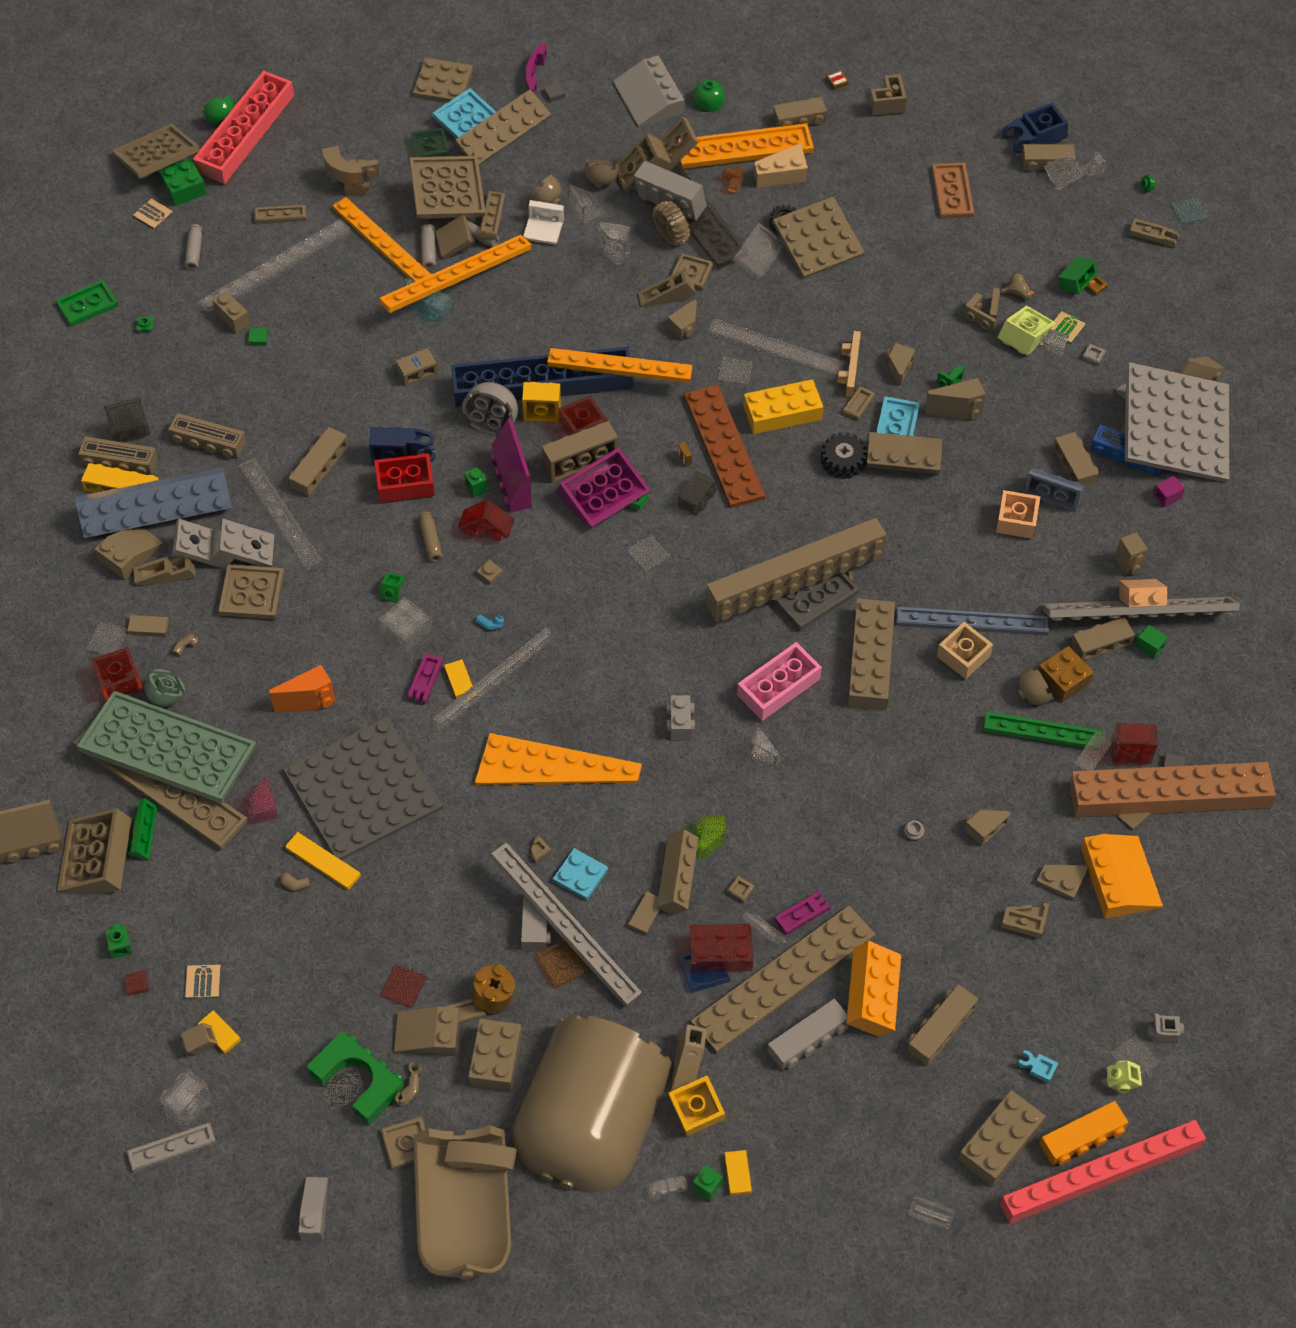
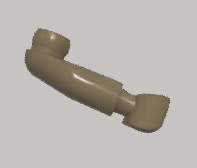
[395,1061,423,1106]

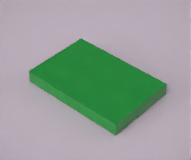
[55,280,119,327]

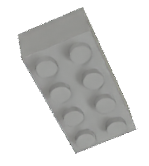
[634,161,707,221]

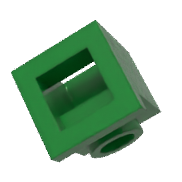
[464,467,490,498]
[105,924,133,959]

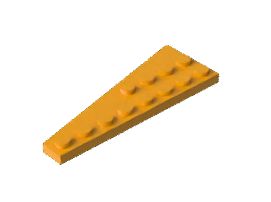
[475,733,642,786]

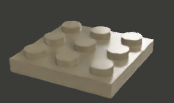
[413,58,473,102]
[218,564,284,619]

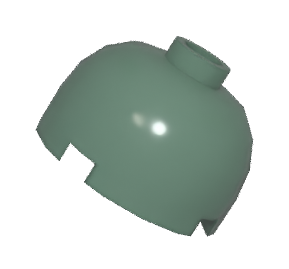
[144,669,185,707]

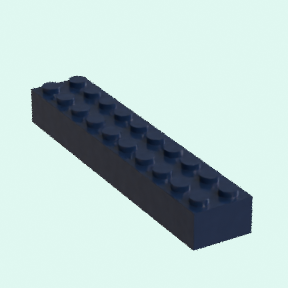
[451,347,633,406]

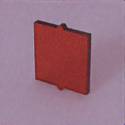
[381,964,427,1008]

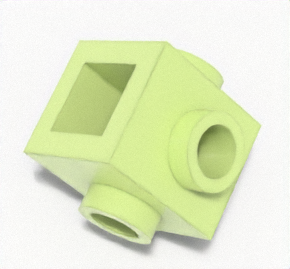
[1107,1060,1142,1093]

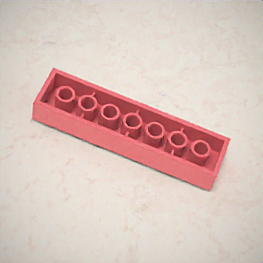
[193,71,294,184]

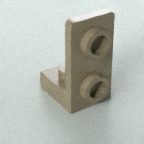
[964,293,997,332]

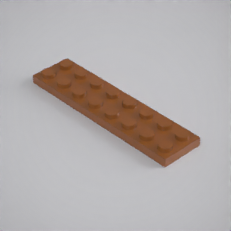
[684,385,765,508]

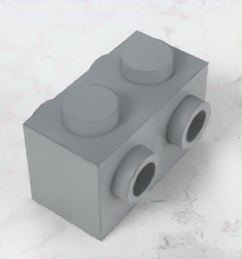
[667,695,695,740]

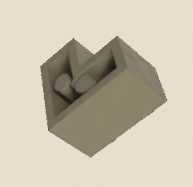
[869,74,907,115]

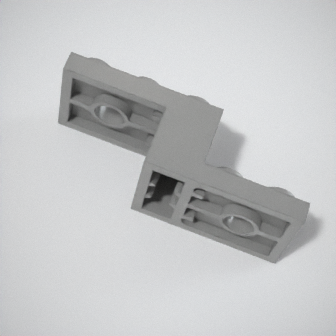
[173,519,274,569]

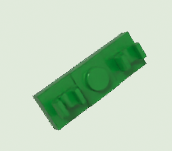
[127,798,157,861]

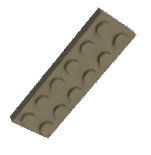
[454,89,551,165]

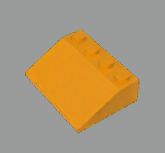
[1081,834,1163,919]

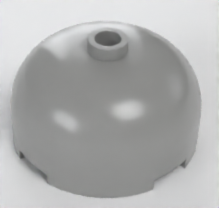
[462,382,518,436]

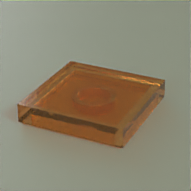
[536,940,592,989]

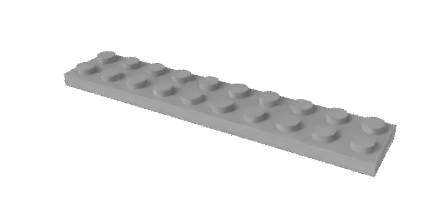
[1043,597,1240,620]

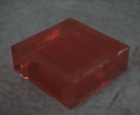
[125,970,149,996]

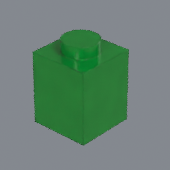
[1135,625,1168,659]
[693,1165,723,1202]

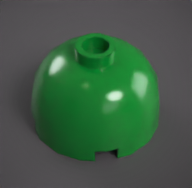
[692,80,725,112]
[202,96,236,127]

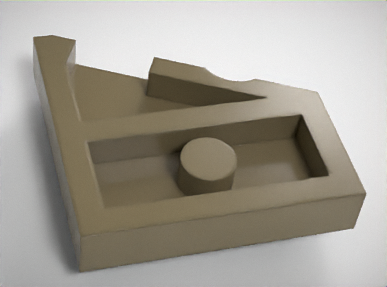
[1036,865,1089,900]

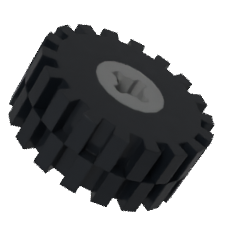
[821,432,867,479]

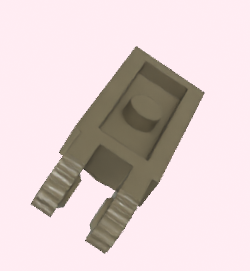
[1128,218,1179,248]

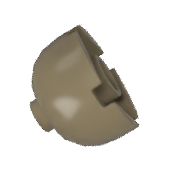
[585,160,619,188]
[529,175,562,204]
[1017,666,1053,705]

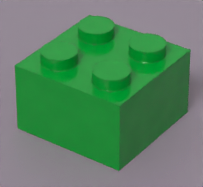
[159,159,207,206]

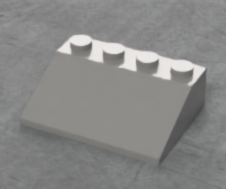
[613,55,684,127]

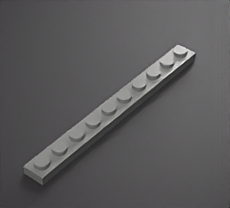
[490,843,642,1007]

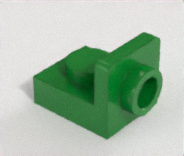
[937,364,965,387]
[380,572,405,603]

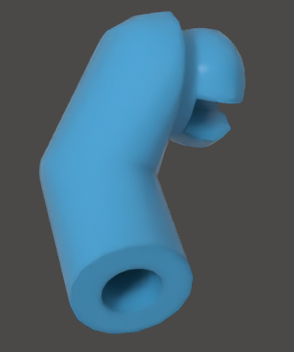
[475,614,504,630]

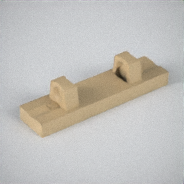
[838,331,861,398]

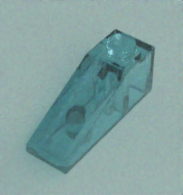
[405,278,453,322]

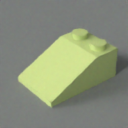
[998,305,1056,355]

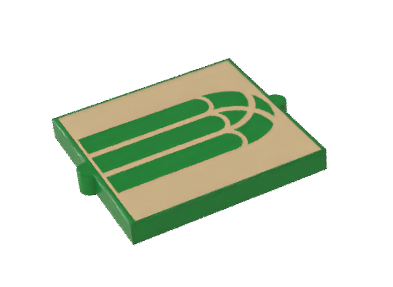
[1049,311,1086,344]

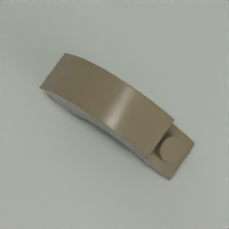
[322,146,380,185]

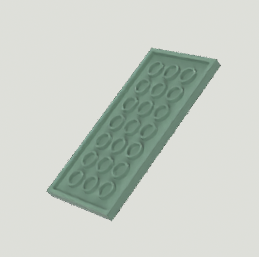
[77,691,256,804]

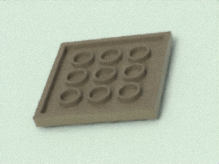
[112,124,200,179]
[409,156,486,219]
[772,196,865,279]

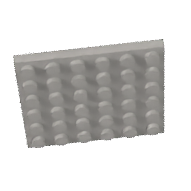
[1125,362,1229,482]

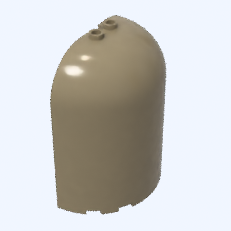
[512,1015,673,1192]

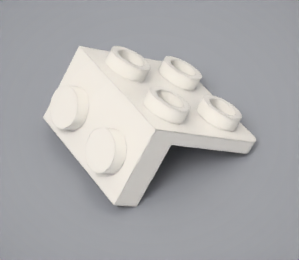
[524,200,564,245]

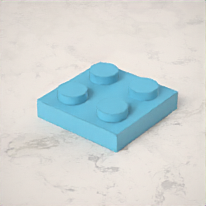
[553,848,608,901]

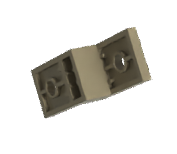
[614,117,699,192]

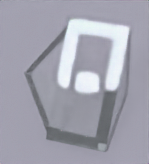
[749,727,780,767]

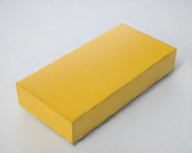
[444,660,474,699]
[197,1010,241,1054]
[725,1150,752,1196]

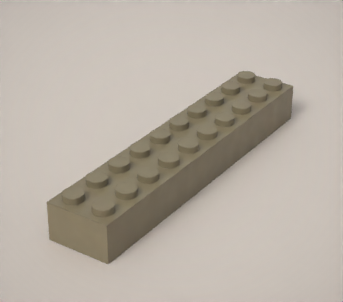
[706,518,887,622]

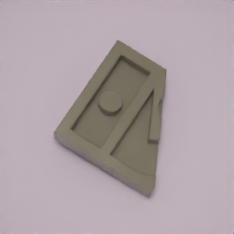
[1001,903,1050,939]

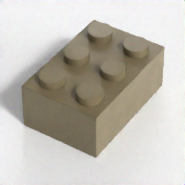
[469,1019,522,1092]

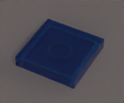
[678,944,730,993]

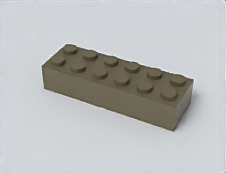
[848,598,895,710]

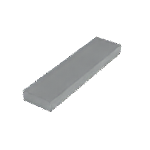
[127,1122,216,1172]

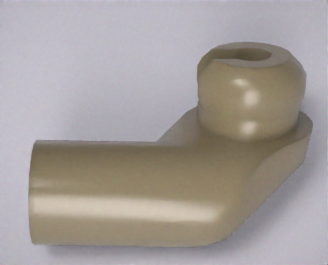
[172,634,199,657]
[280,873,310,892]

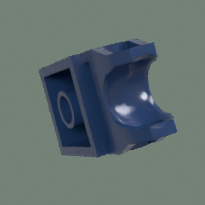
[1002,102,1068,153]
[369,427,436,466]

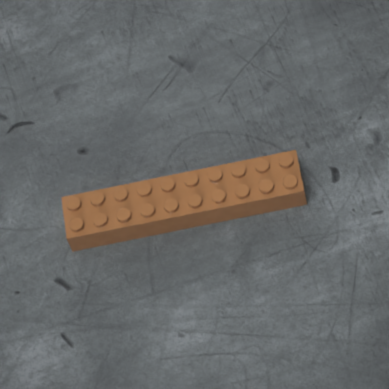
[1069,762,1276,817]

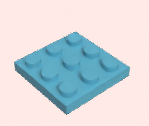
[432,88,496,139]

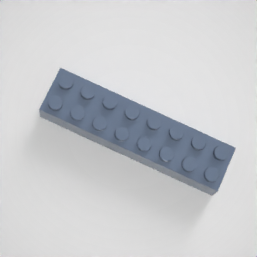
[76,467,232,538]

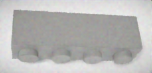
[767,999,848,1071]

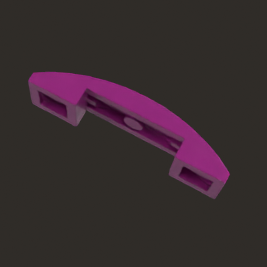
[526,42,547,95]

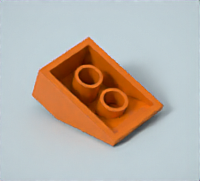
[269,665,335,713]

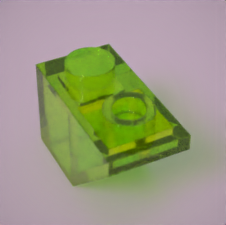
[697,815,725,859]

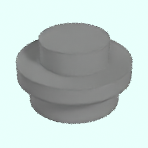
[904,821,924,840]

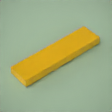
[285,832,361,890]

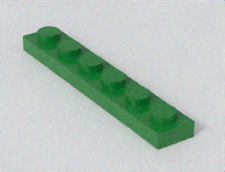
[983,711,1103,751]

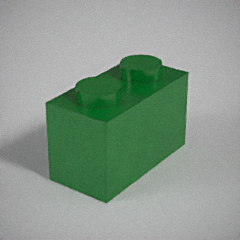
[1058,256,1098,294]

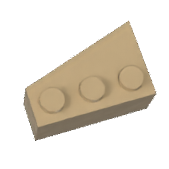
[754,143,808,188]

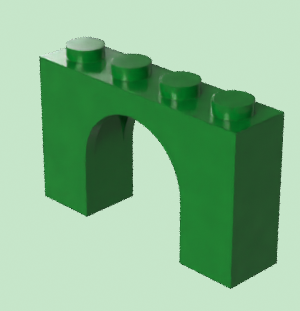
[306,1031,404,1126]

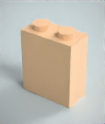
[1119,579,1167,607]

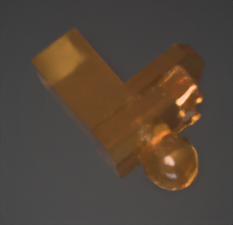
[722,165,744,194]

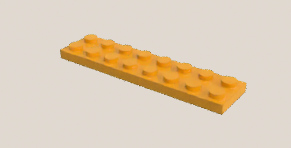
[679,124,814,169]

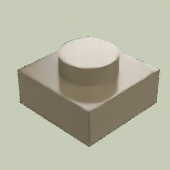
[477,559,503,585]

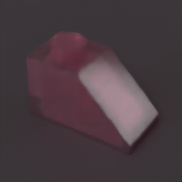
[247,776,278,824]

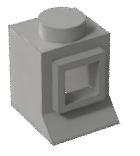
[1151,1013,1184,1042]

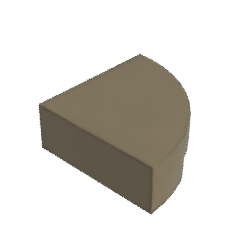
[531,836,551,863]

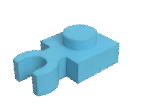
[1018,1050,1058,1083]

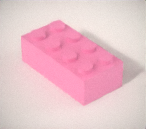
[737,642,822,721]

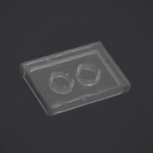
[733,223,784,280]

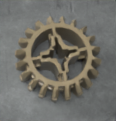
[653,200,690,247]

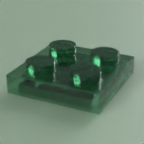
[410,128,449,157]

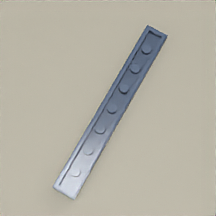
[896,607,1049,635]

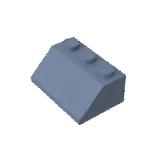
[1024,468,1085,512]

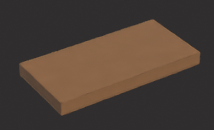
[931,163,974,219]

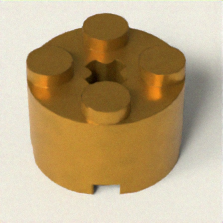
[471,964,515,1014]

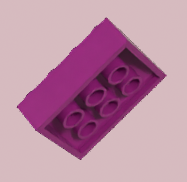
[489,418,532,512]
[557,448,651,528]

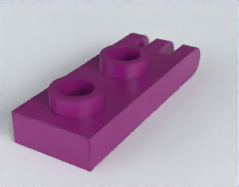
[407,654,443,703]
[775,891,831,935]

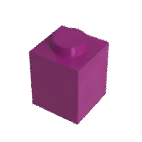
[1153,476,1185,507]

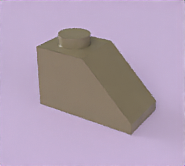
[668,300,697,340]
[886,343,915,386]
[964,810,1011,846]

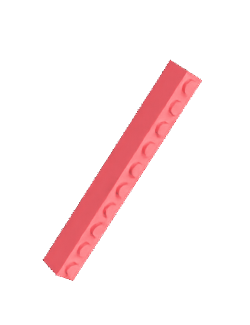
[1000,1120,1206,1224]

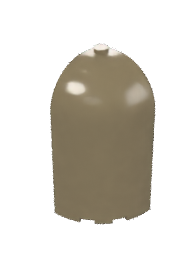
[414,1125,511,1280]

